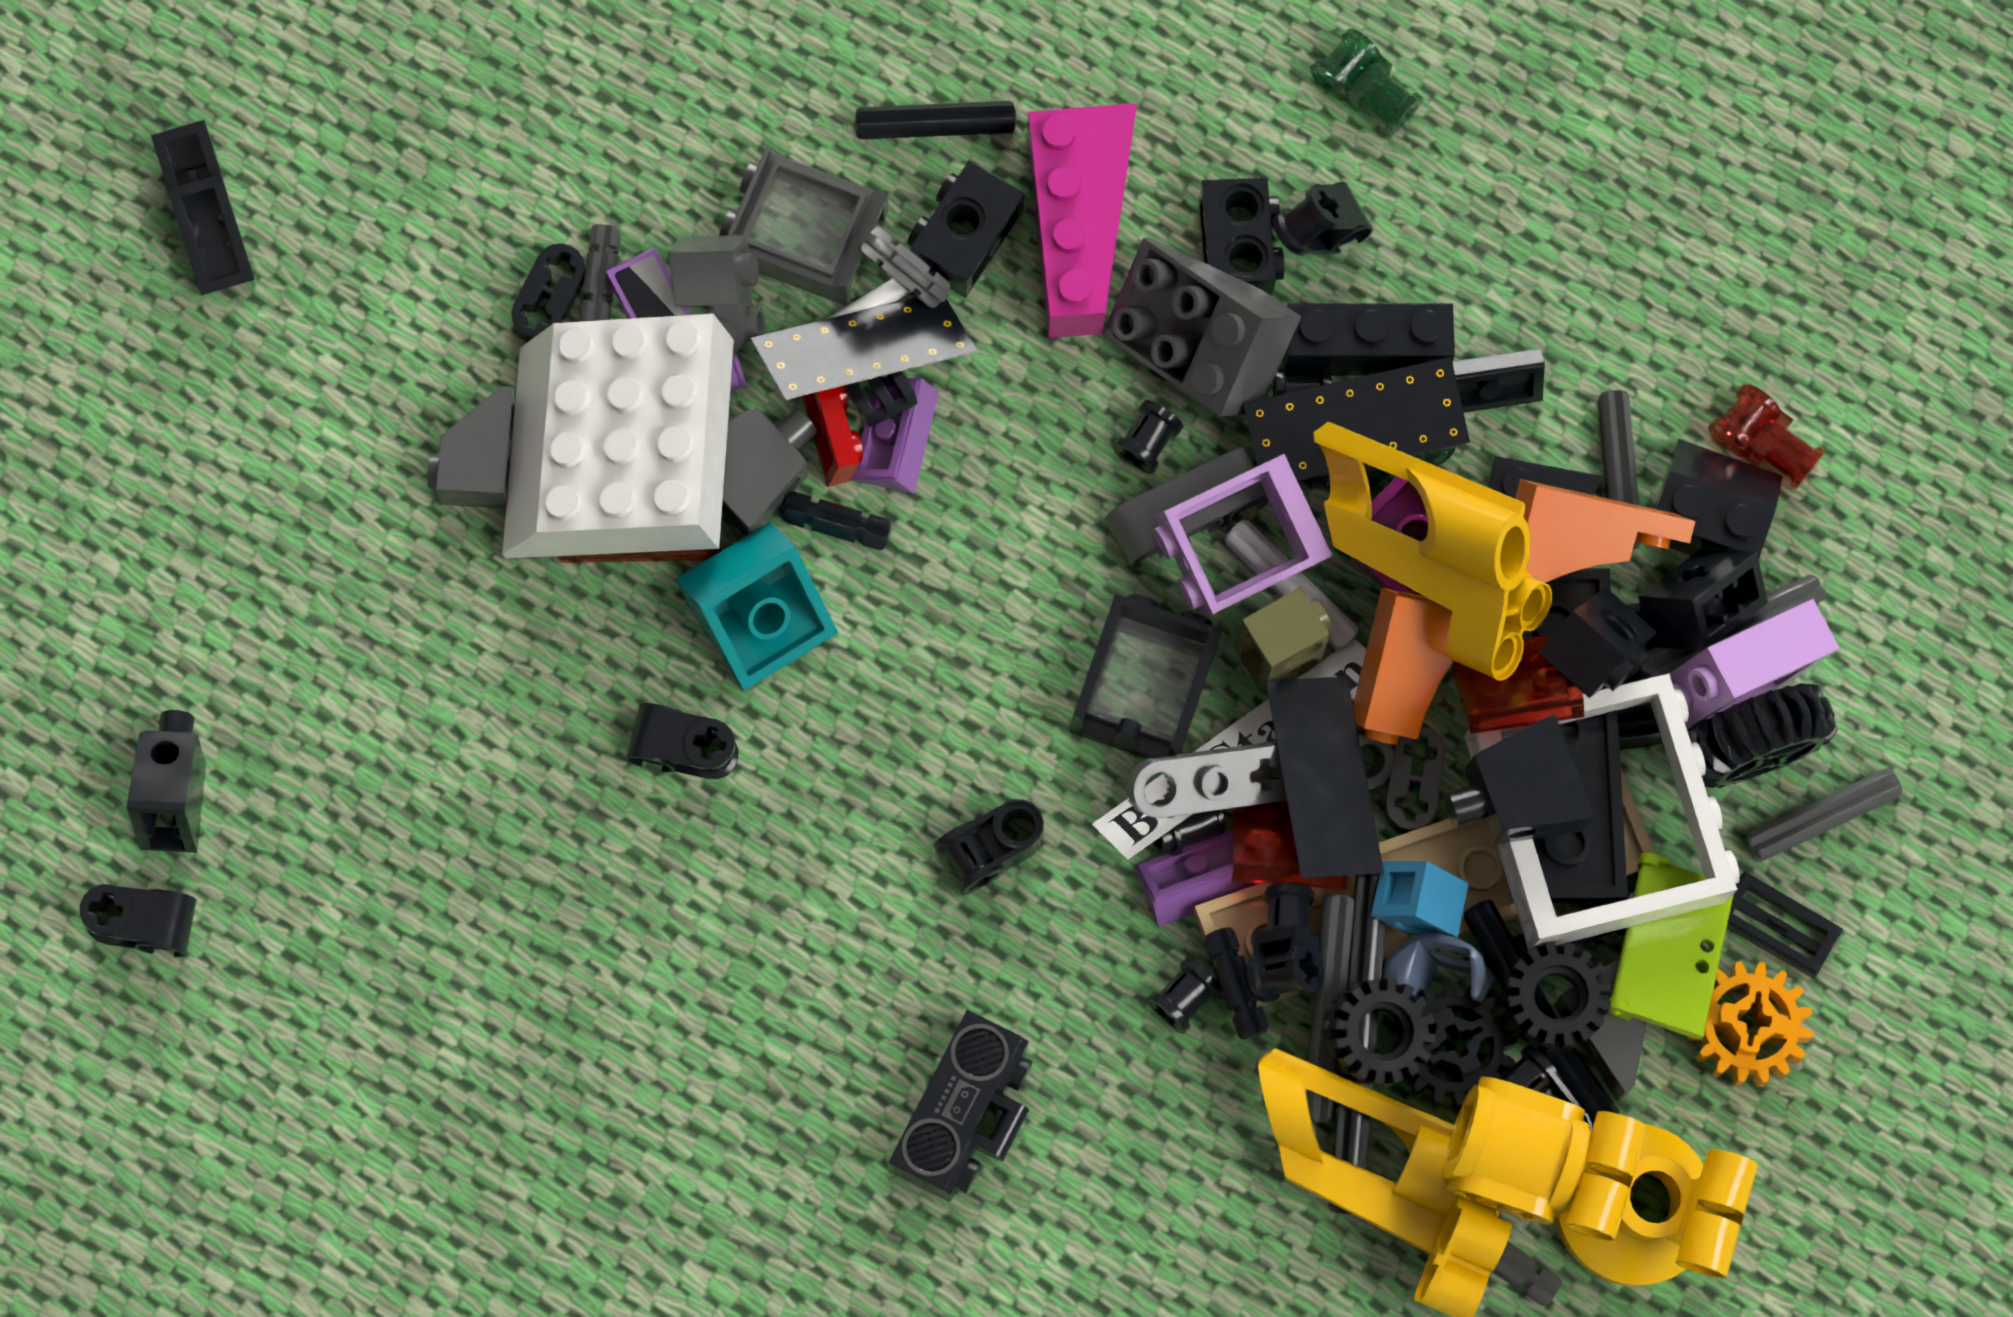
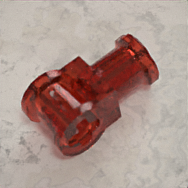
[1708,384,1826,490]

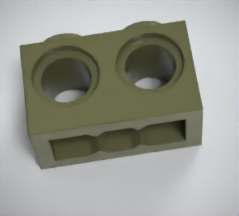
[1234,587,1331,696]

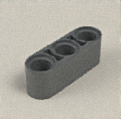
[1105,448,1269,569]

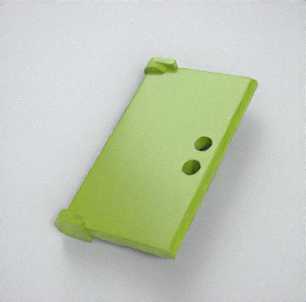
[1607,852,1734,1039]

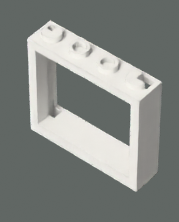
[1464,674,1740,951]

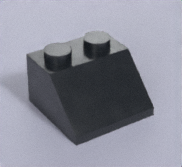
[1654,438,1783,559]

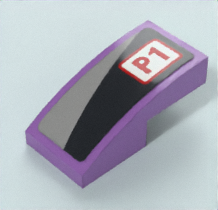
[605,247,691,319]

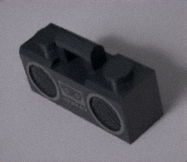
[888,1010,1033,1202]

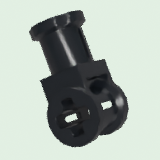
[1246,883,1324,1003]

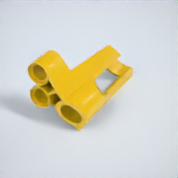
[1313,422,1552,681]

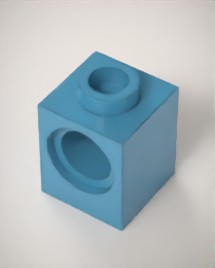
[1371,861,1469,938]

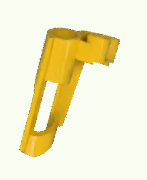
[1258,1048,1512,1317]

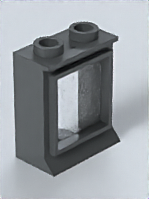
[719,147,888,306]

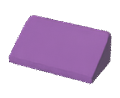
[851,377,939,494]
[1134,827,1263,927]

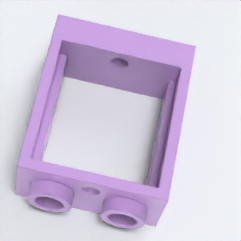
[1153,454,1333,616]
[1669,599,1840,730]

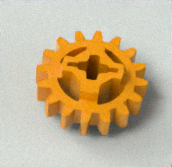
[1687,961,1813,1087]

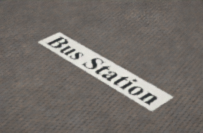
[1092,638,1366,860]

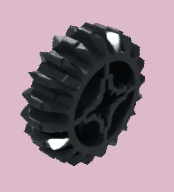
[1688,683,1838,788]

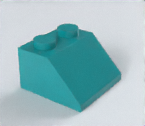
[675,522,838,691]

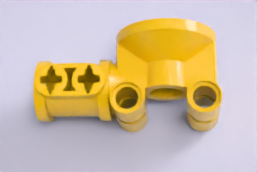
[1443,1077,1759,1286]

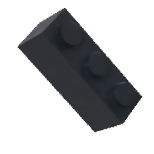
[1283,303,1455,376]

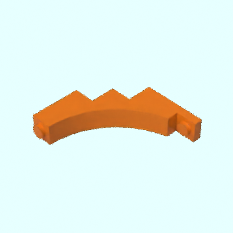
[1353,479,1695,745]

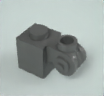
[668,235,765,354]

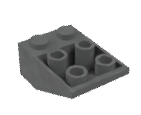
[1102,237,1301,417]

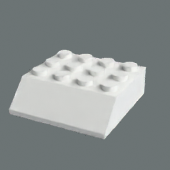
[502,314,734,558]

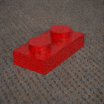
[802,385,863,487]

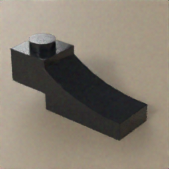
[151,119,255,296]

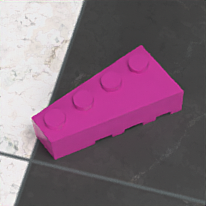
[1027,103,1137,338]

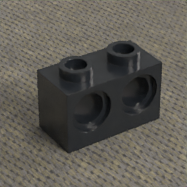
[1199,177,1284,296]

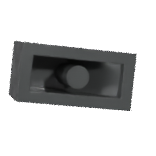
[428,386,515,508]
[1553,959,1647,1101]

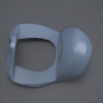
[1381,932,1498,1002]

